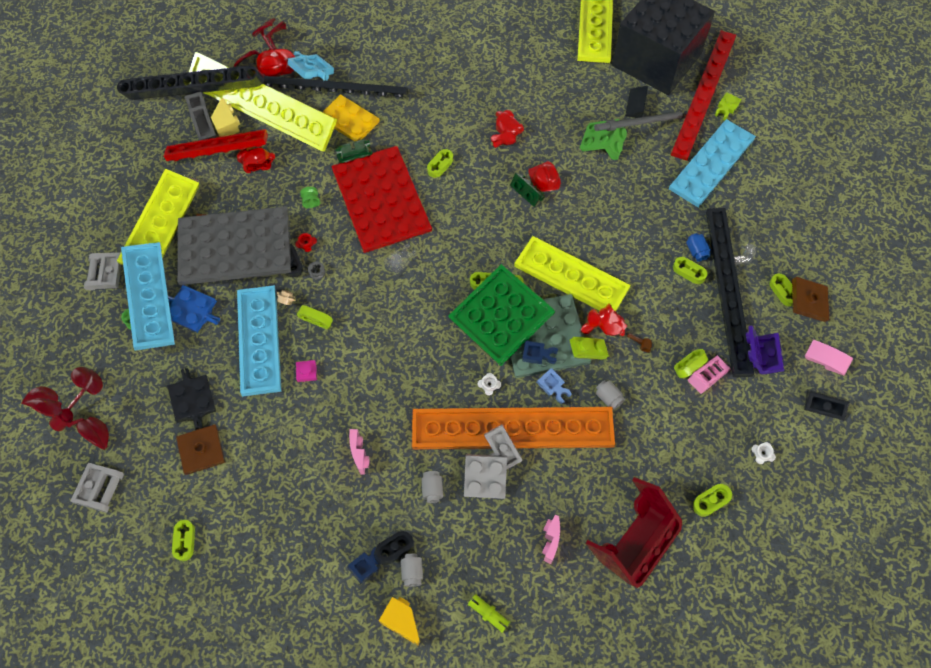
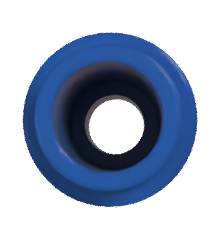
[686,233,711,262]

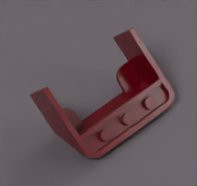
[585,477,682,588]

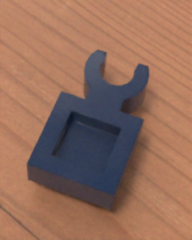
[522,341,558,364]
[347,547,387,584]

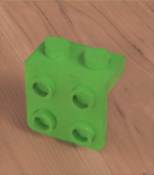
[580,119,627,160]

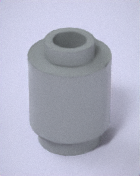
[596,380,625,410]
[421,471,443,503]
[401,554,423,587]

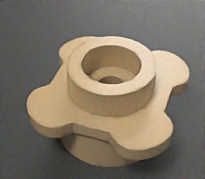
[277,290,296,305]

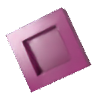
[296,360,317,382]

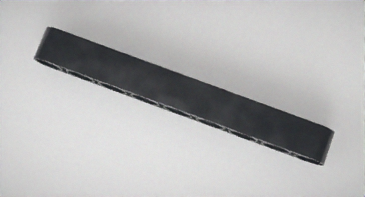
[117,65,264,100]

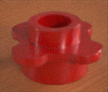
[295,233,317,252]

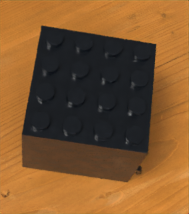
[612,0,715,96]

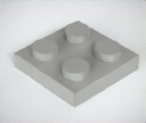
[464,454,507,499]

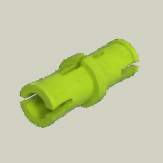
[468,594,511,633]

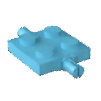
[288,51,334,81]

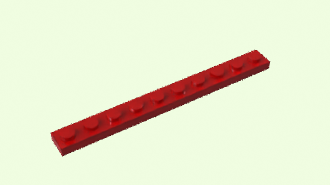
[671,30,736,161]

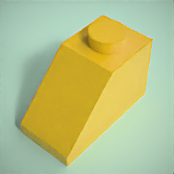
[379,597,420,645]

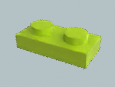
[570,337,609,360]

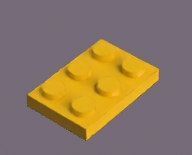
[323,94,380,141]

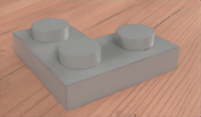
[484,424,523,469]

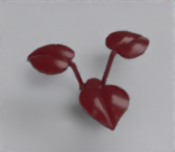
[233,18,286,67]
[21,367,109,450]

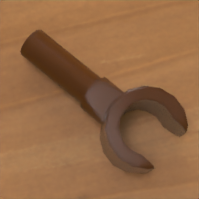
[627,333,652,353]

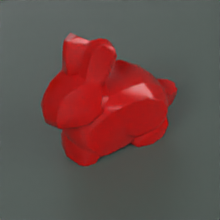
[491,110,524,148]
[237,147,275,173]
[580,303,627,336]

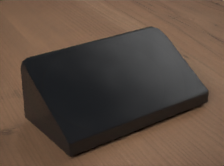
[625,86,648,118]
[804,389,850,421]

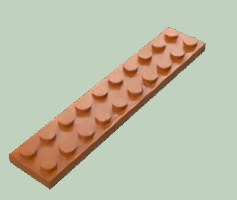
[412,407,615,450]

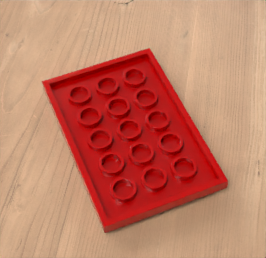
[331,146,432,253]

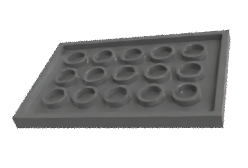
[177,206,291,285]

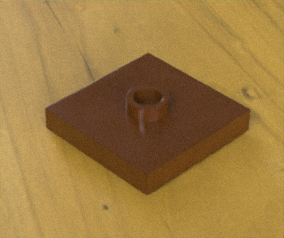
[792,277,829,322]
[176,424,225,475]

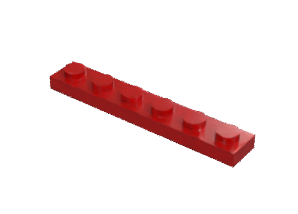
[163,129,268,161]

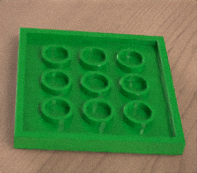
[448,264,555,367]

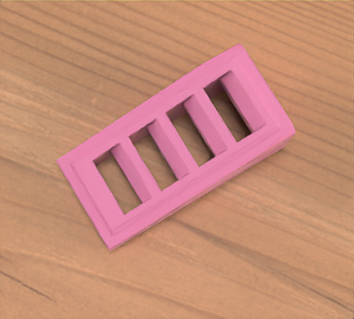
[688,355,731,394]

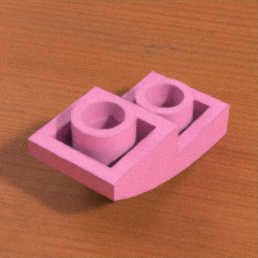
[805,340,853,376]
[349,429,369,474]
[542,515,560,564]

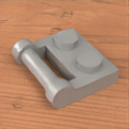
[84,253,122,290]
[71,463,124,513]

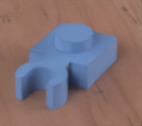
[536,368,572,404]

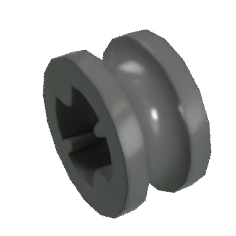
[308,261,325,280]

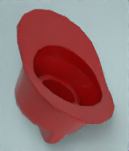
[257,49,295,77]
[528,161,561,192]

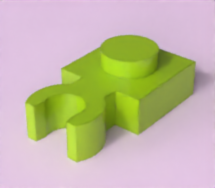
[715,92,742,121]

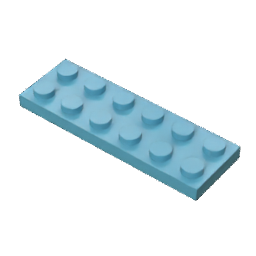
[669,119,756,208]
[121,242,175,350]
[237,285,282,397]

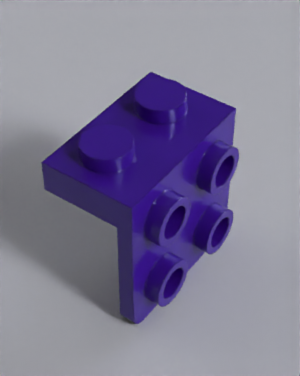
[746,325,785,374]

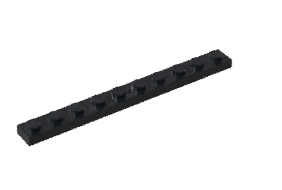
[252,75,408,97]
[706,208,754,377]

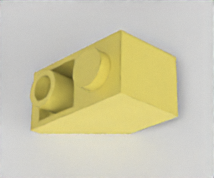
[211,98,240,137]

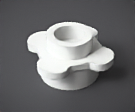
[478,373,501,395]
[751,442,776,464]

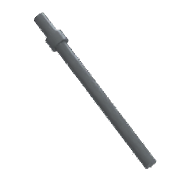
[594,112,682,131]

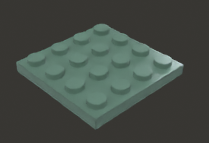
[510,294,591,378]

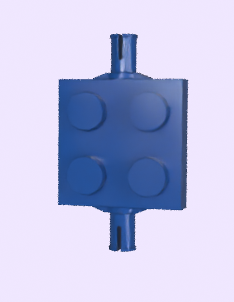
[168,285,220,333]

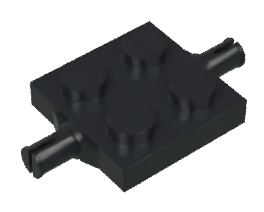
[167,368,216,430]

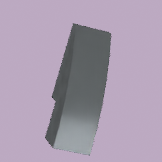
[185,92,216,140]

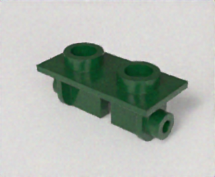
[335,139,373,164]
[510,172,545,207]

